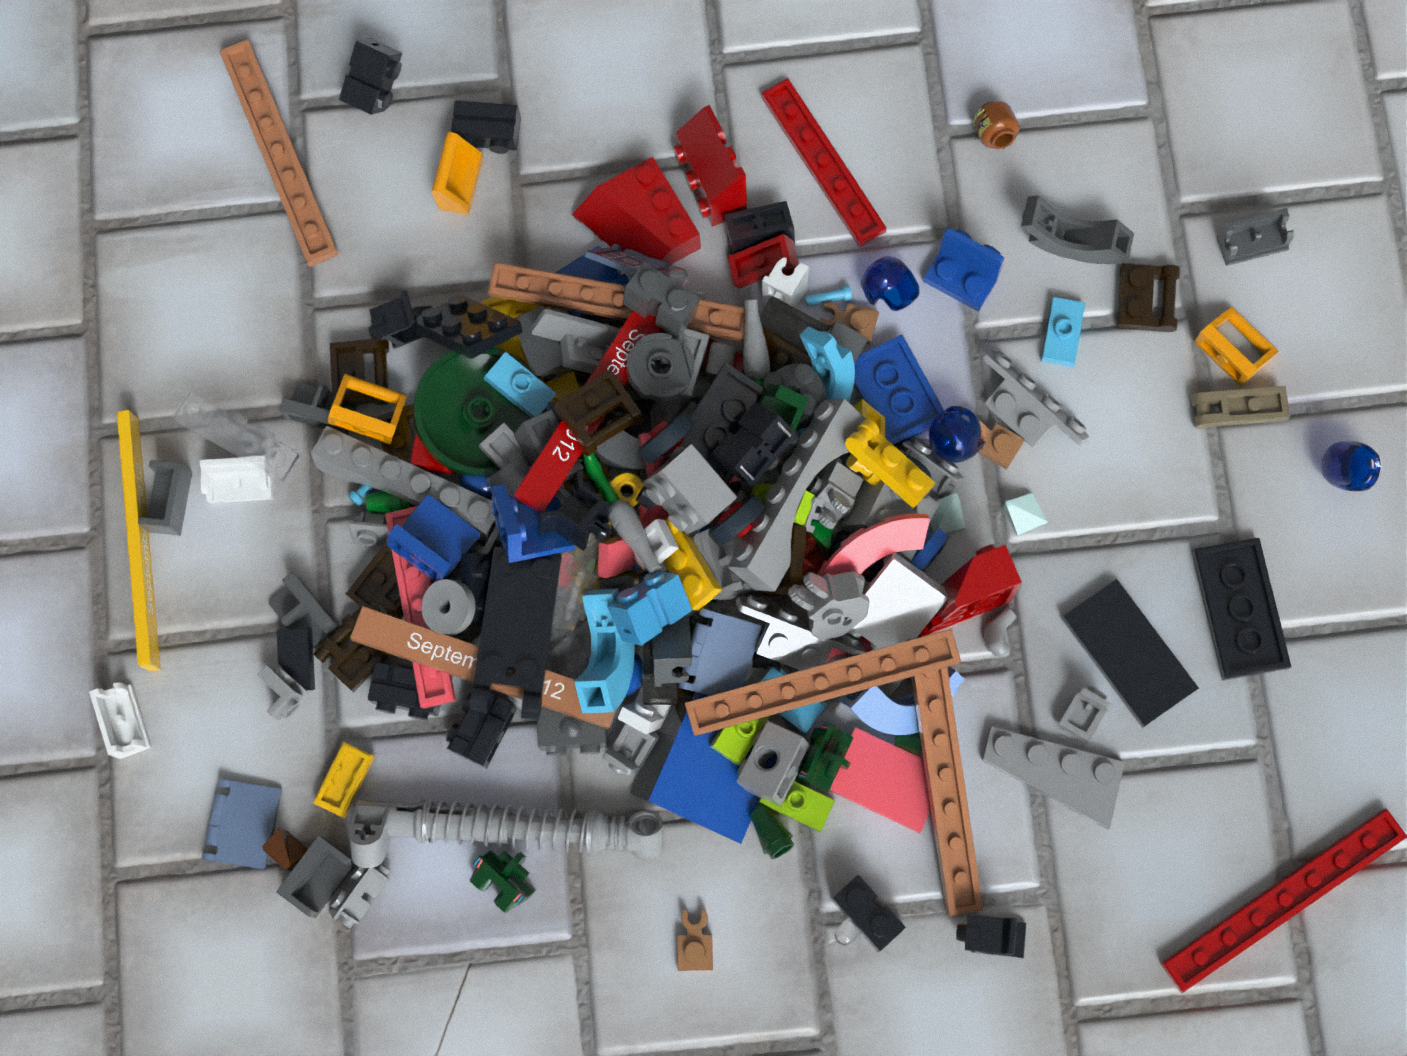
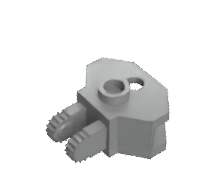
[806,458,864,529]
[788,571,870,640]

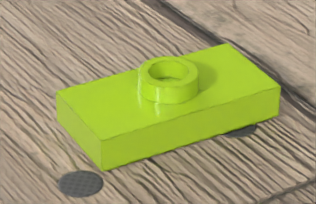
[709,715,771,765]
[759,781,835,833]

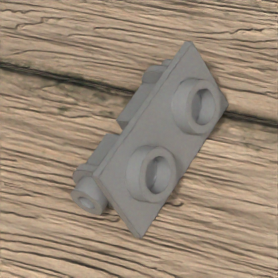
[900,439,963,496]
[349,512,388,546]
[329,864,391,929]

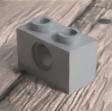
[737,721,811,807]

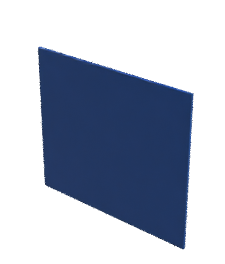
[648,692,778,844]

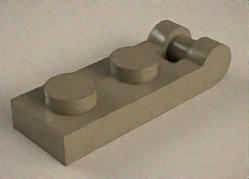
[1191,386,1290,429]

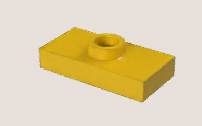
[313,742,375,818]

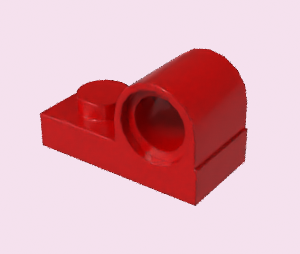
[727,234,799,289]

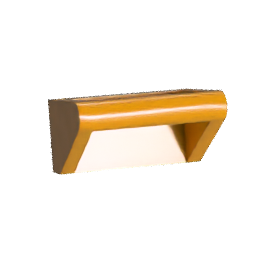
[431,132,484,215]
[1194,306,1279,387]
[328,374,407,444]

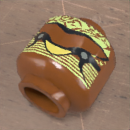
[973,101,1020,149]

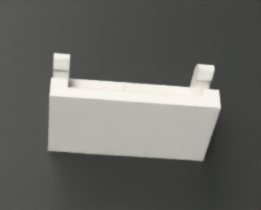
[762,258,809,318]
[200,456,273,503]
[89,683,151,759]

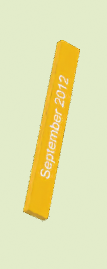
[117,410,161,671]

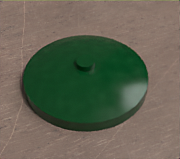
[413,347,545,477]

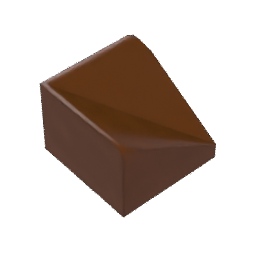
[262,828,308,871]

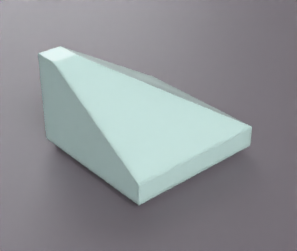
[929,493,966,534]
[1003,493,1048,537]

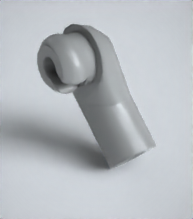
[984,606,1017,657]

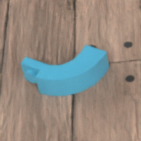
[796,326,855,435]
[574,588,635,713]

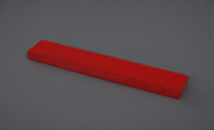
[761,78,887,247]

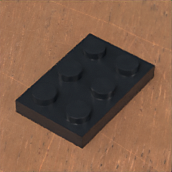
[412,295,523,359]

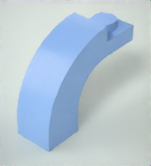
[839,667,965,735]

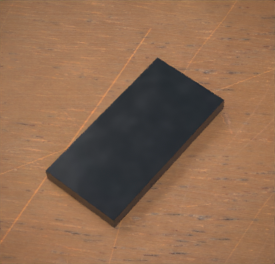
[1192,538,1291,681]
[1061,579,1199,728]

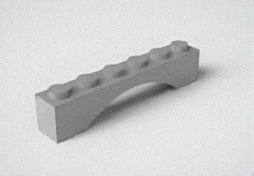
[727,399,867,591]
[310,426,496,546]

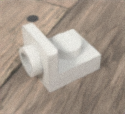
[635,519,679,572]
[618,684,673,735]

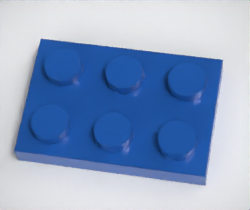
[854,334,948,446]

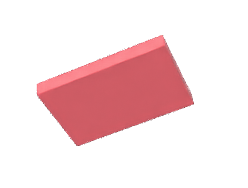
[829,727,931,834]

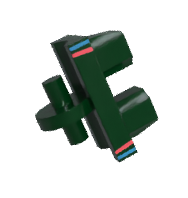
[798,721,854,793]
[470,850,536,913]

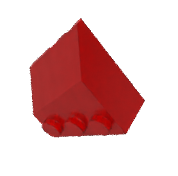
[673,105,747,227]
[572,157,701,266]
[917,544,1022,638]

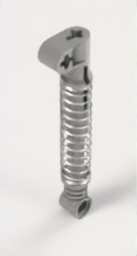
[348,799,663,868]

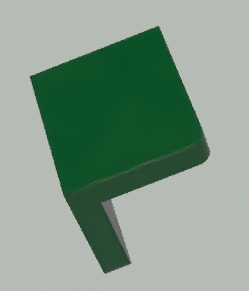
[759,383,809,432]

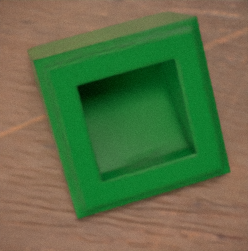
[806,519,834,556]

